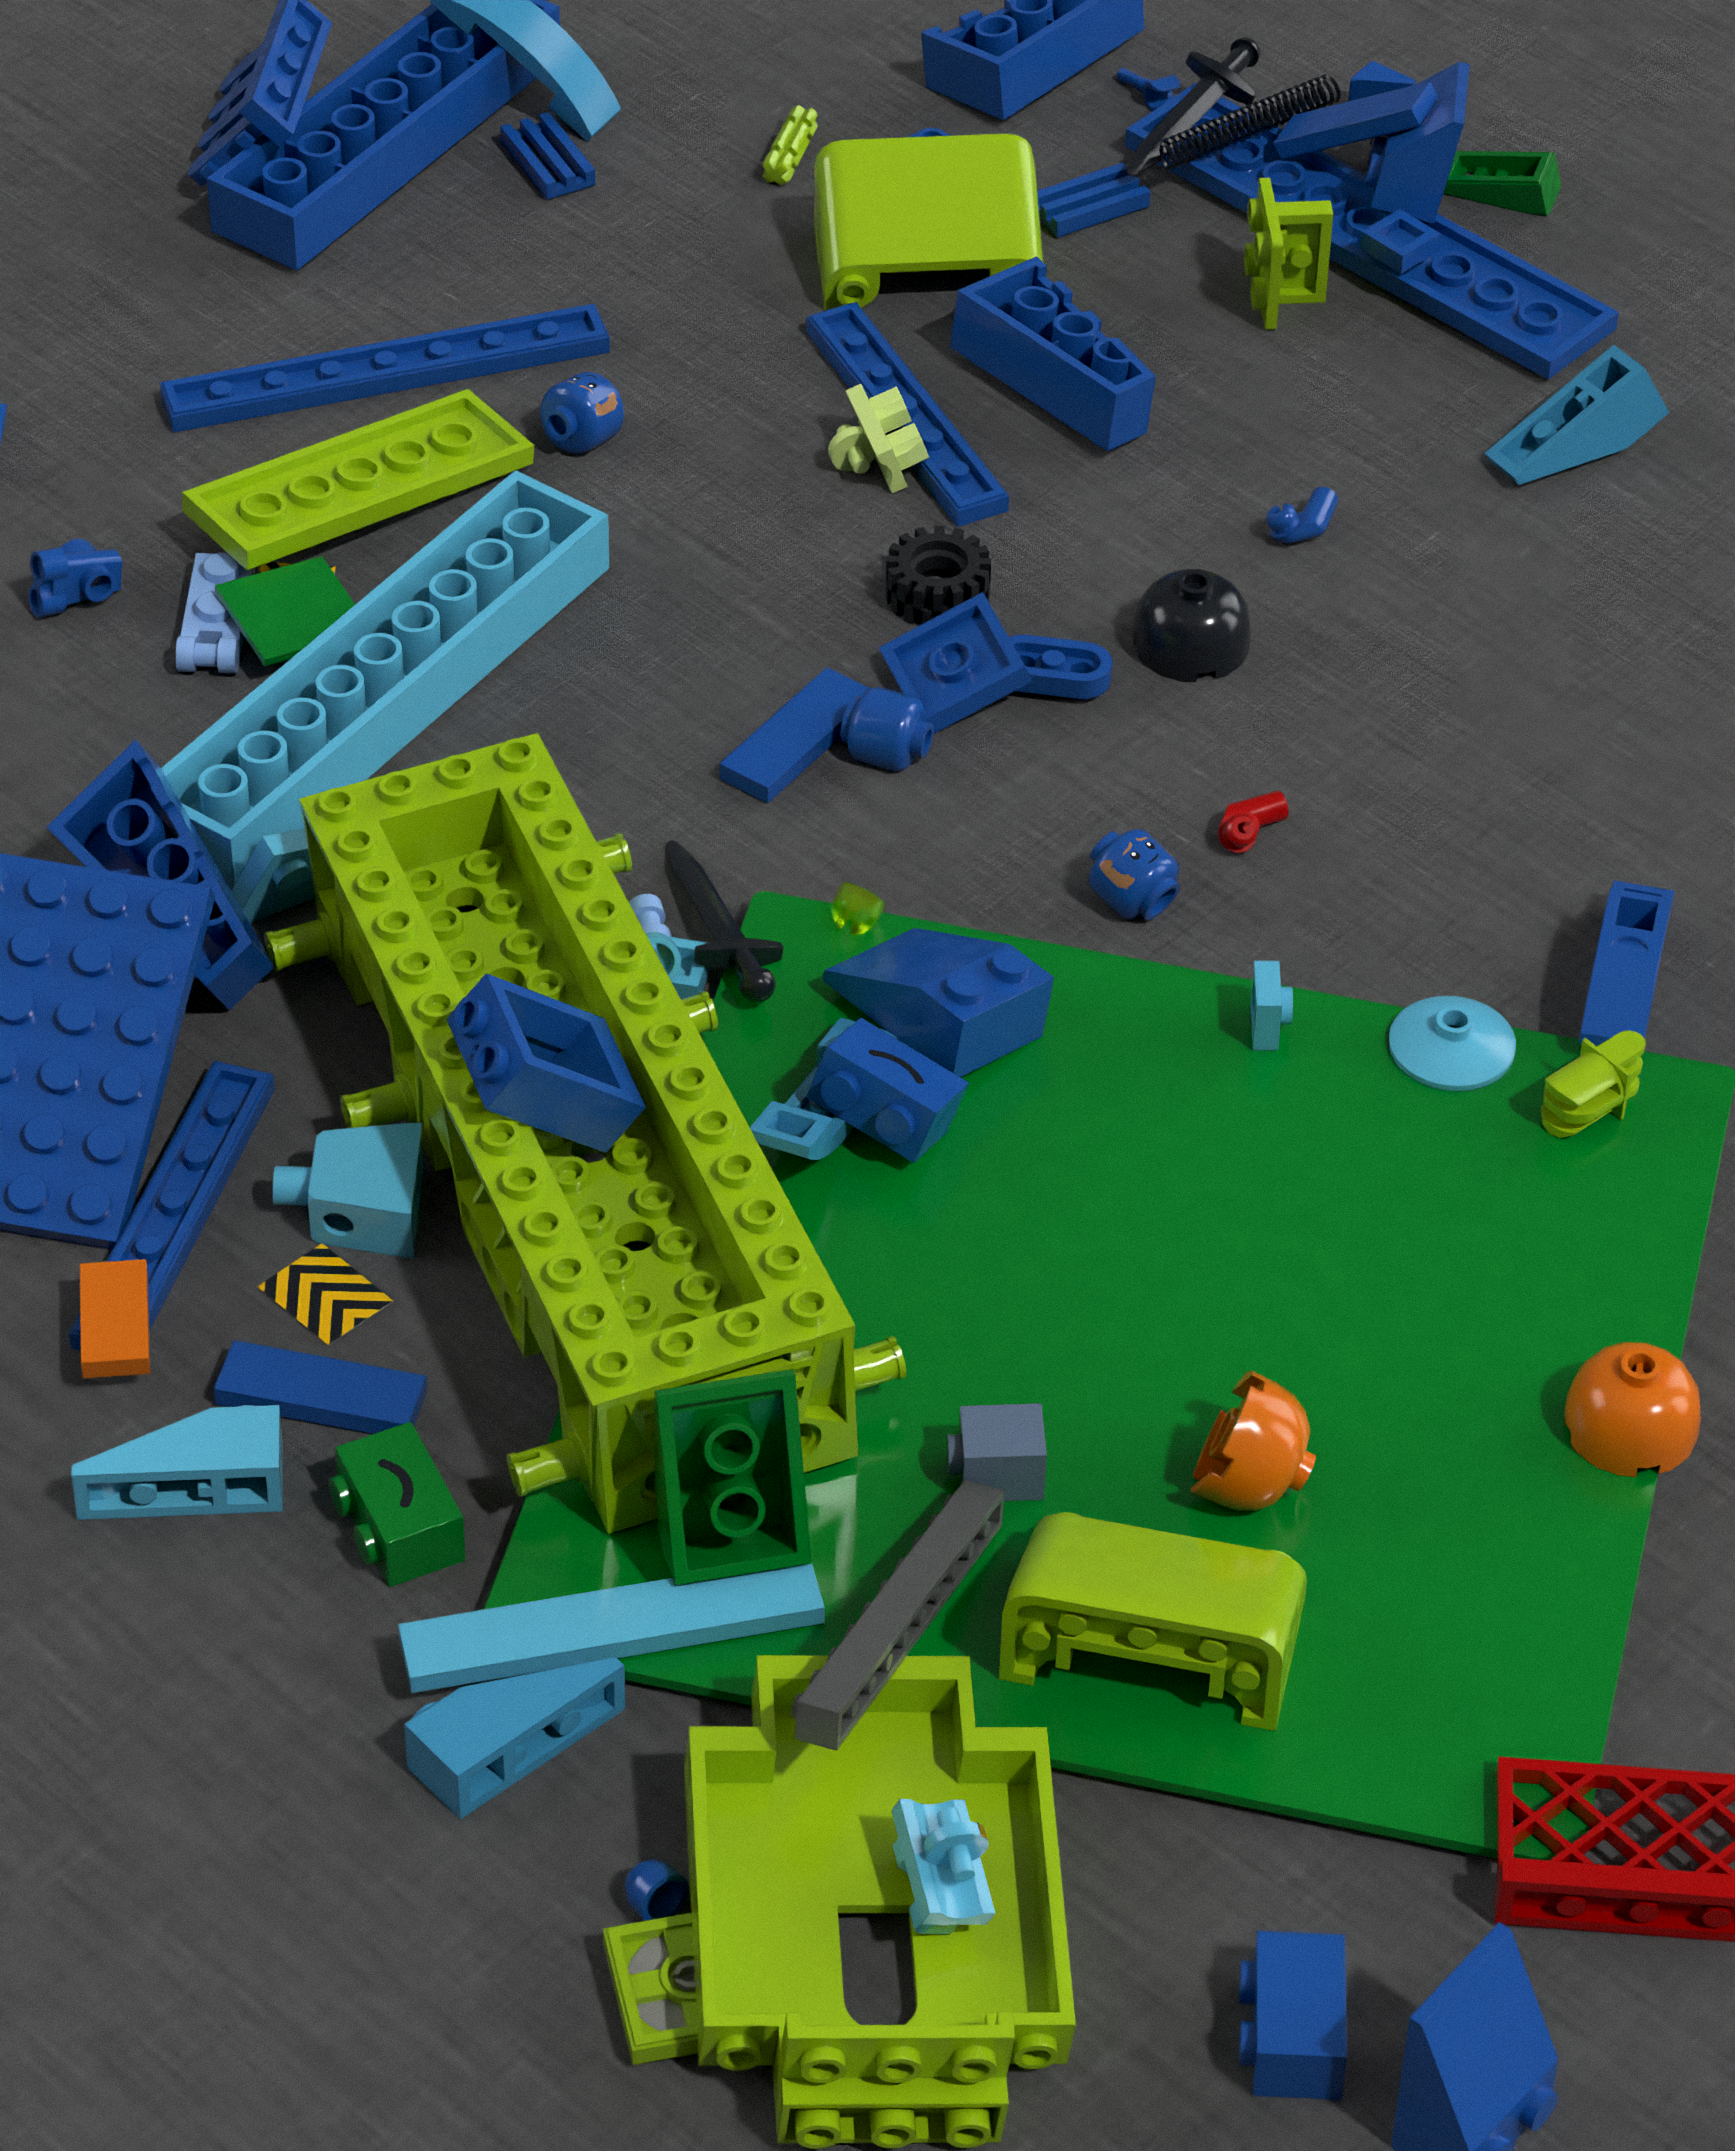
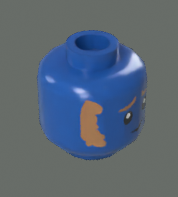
[540,372,624,454]
[1088,829,1181,920]

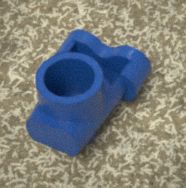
[28,539,123,617]

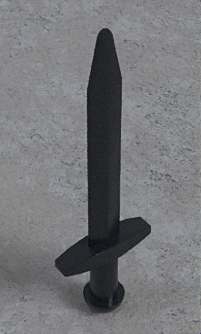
[1127,37,1260,177]
[667,840,784,1003]

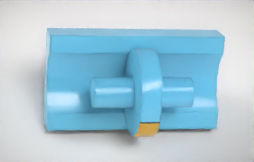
[891,1799,995,1934]

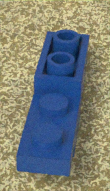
[1579,880,1675,1046]

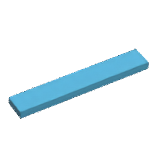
[398,1563,825,1693]

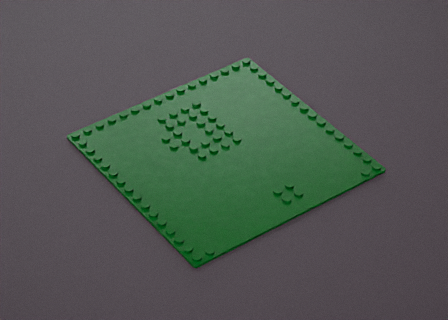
[484,891,1735,1860]

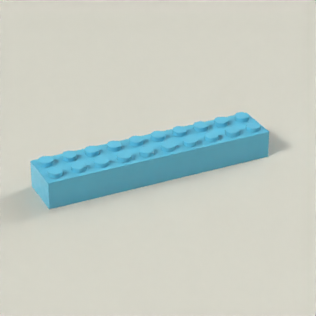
[161,470,609,890]

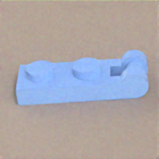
[176,553,256,674]

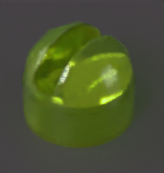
[831,882,886,935]

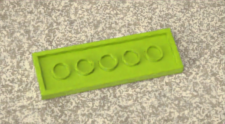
[182,389,534,570]

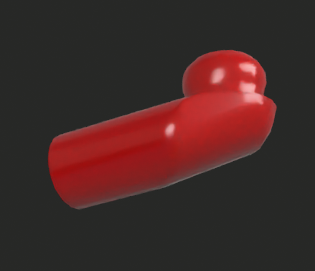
[1217,790,1289,853]

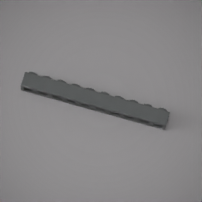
[791,1480,1005,1751]

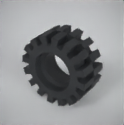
[886,526,991,625]

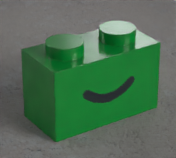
[329,1421,466,1587]

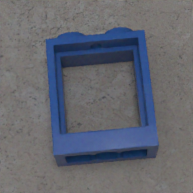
[446,973,646,1153]

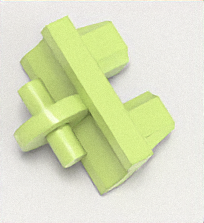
[828,384,929,494]

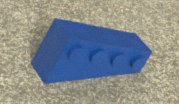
[921,0,1145,120]
[950,256,1156,451]
[46,739,275,1010]

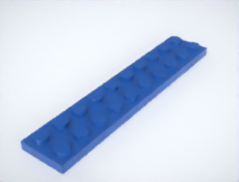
[1125,83,1619,380]

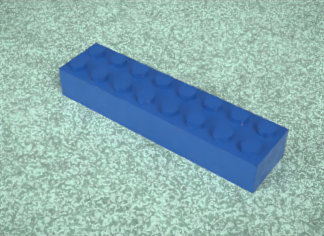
[207,0,560,271]

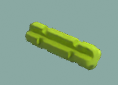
[762,105,818,186]

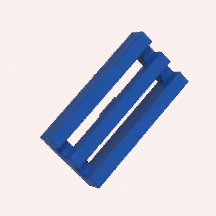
[500,112,596,200]
[1037,162,1150,238]

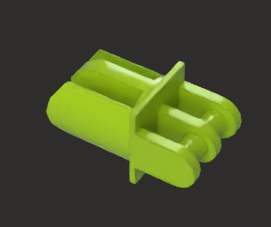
[1541,1030,1646,1138]

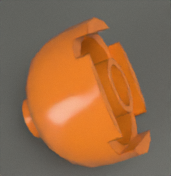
[1564,1342,1701,1477]
[1191,1371,1316,1511]

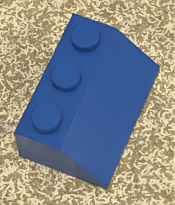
[1364,61,1470,224]

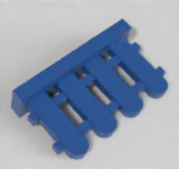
[187,0,332,186]

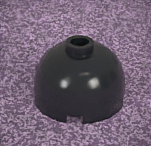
[1133,569,1251,682]

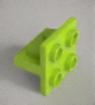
[1244,178,1333,330]

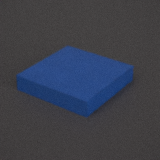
[879,592,1032,734]

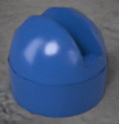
[625,1859,689,1921]

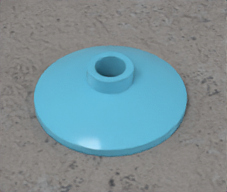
[1389,996,1516,1091]

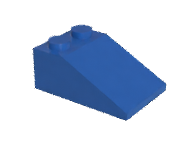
[822,928,1054,1077]
[1391,1922,1558,2151]

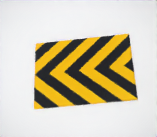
[257,1243,393,1346]

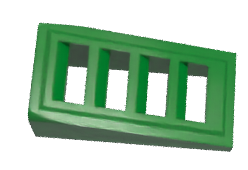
[1444,151,1561,216]

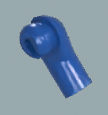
[1266,487,1339,545]

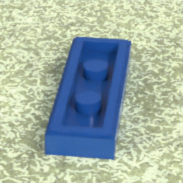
[1274,81,1438,159]
[719,667,870,804]
[214,1340,428,1434]

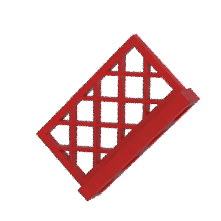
[1494,1756,1735,1942]

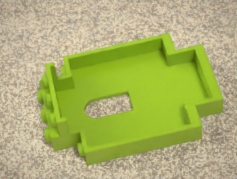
[684,1655,1076,2149]

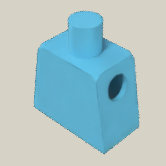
[273,1123,425,1258]

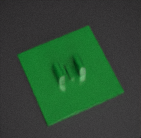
[215,556,355,666]

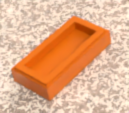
[80,1259,150,1378]

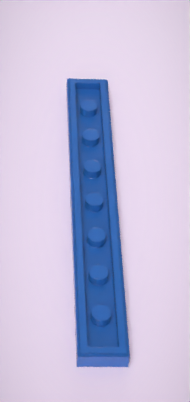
[159,304,610,433]

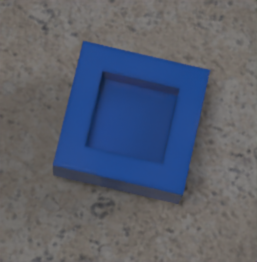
[1360,209,1440,274]

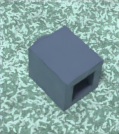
[946,1403,1047,1501]

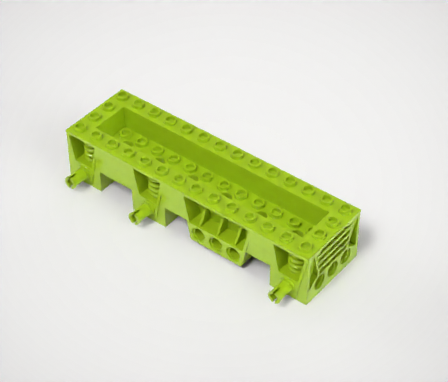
[264,733,906,1534]

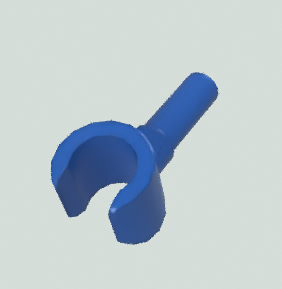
[1117,68,1180,112]

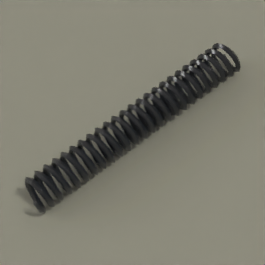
[1159,74,1341,170]

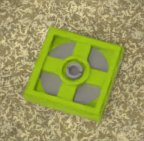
[603,1913,772,2065]

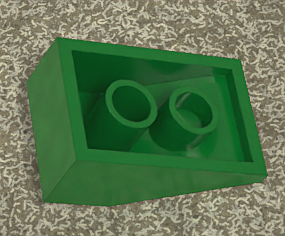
[654,1369,812,1586]

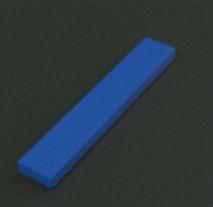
[806,302,1009,527]
[69,1061,275,1351]

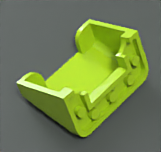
[814,134,1043,311]
[999,1512,1307,1731]

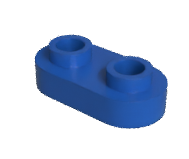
[1009,635,1113,700]

